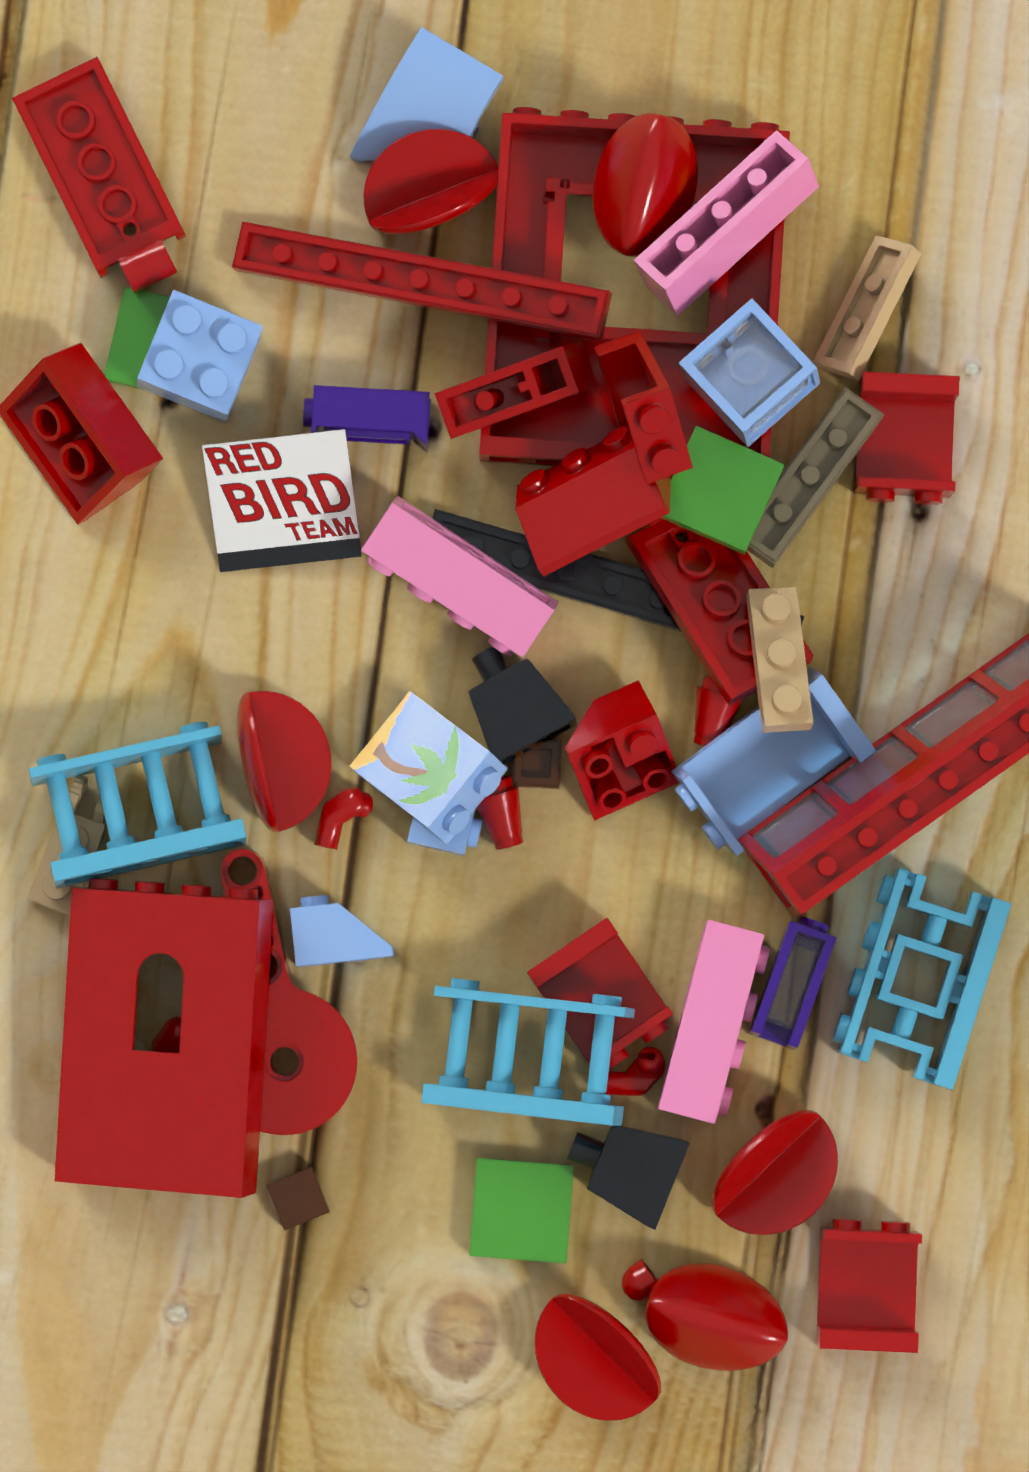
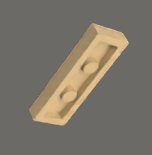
[813,235,922,381]
[746,587,813,733]

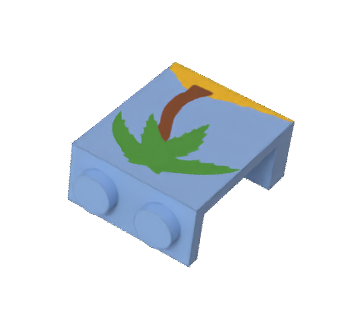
[349,691,508,844]

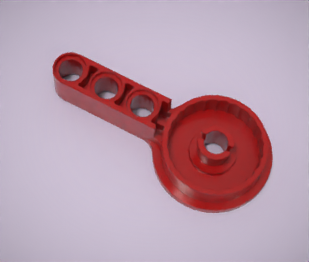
[220,849,358,1135]

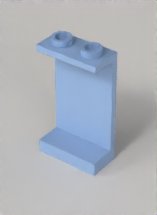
[671,667,876,856]

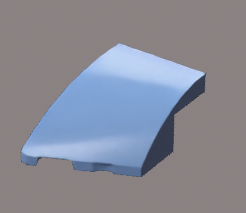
[350,27,503,162]

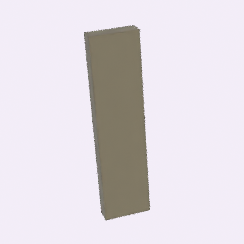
[747,387,885,568]

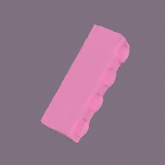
[634,130,819,316]
[361,496,558,658]
[657,920,770,1124]

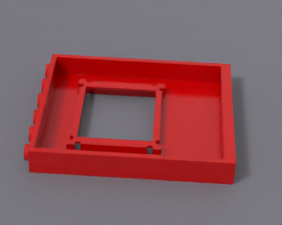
[479,107,790,466]

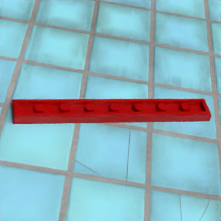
[232,221,612,341]

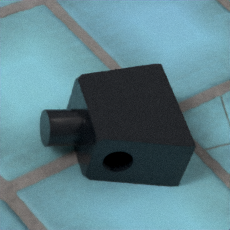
[468,647,577,765]
[567,1126,690,1230]

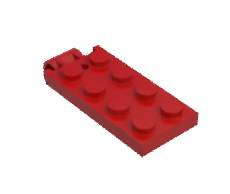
[12,56,186,293]
[625,475,814,706]

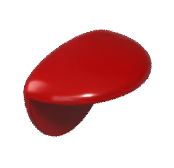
[593,113,698,257]
[363,128,499,234]
[237,691,331,832]
[711,1110,838,1235]
[645,1263,788,1371]
[534,1293,661,1421]

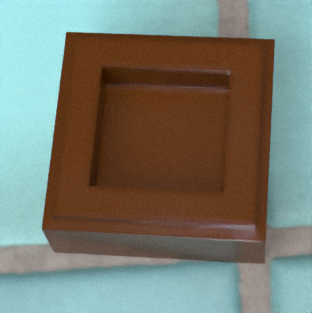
[512,740,562,789]
[266,1166,330,1231]

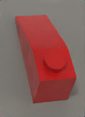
[434,341,598,439]

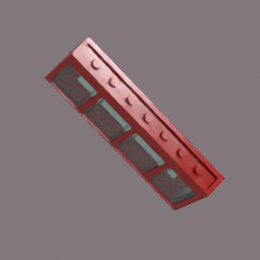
[737,633,1029,919]

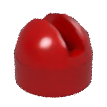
[622,1259,657,1302]

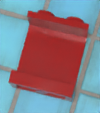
[594,331,693,484]
[854,372,960,505]
[527,917,673,1069]
[816,1219,922,1353]

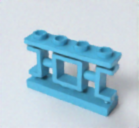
[832,867,1012,1090]

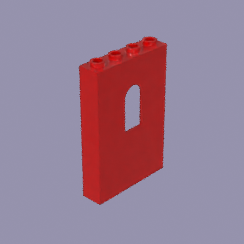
[54,878,274,1198]

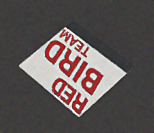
[202,429,362,572]

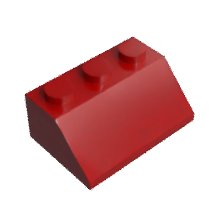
[0,343,164,525]
[515,426,671,577]

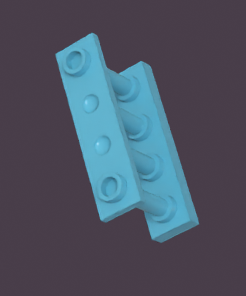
[28,722,246,889]
[421,978,635,1126]

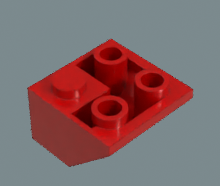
[565,680,679,821]

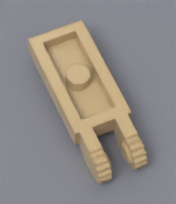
[27,775,107,915]

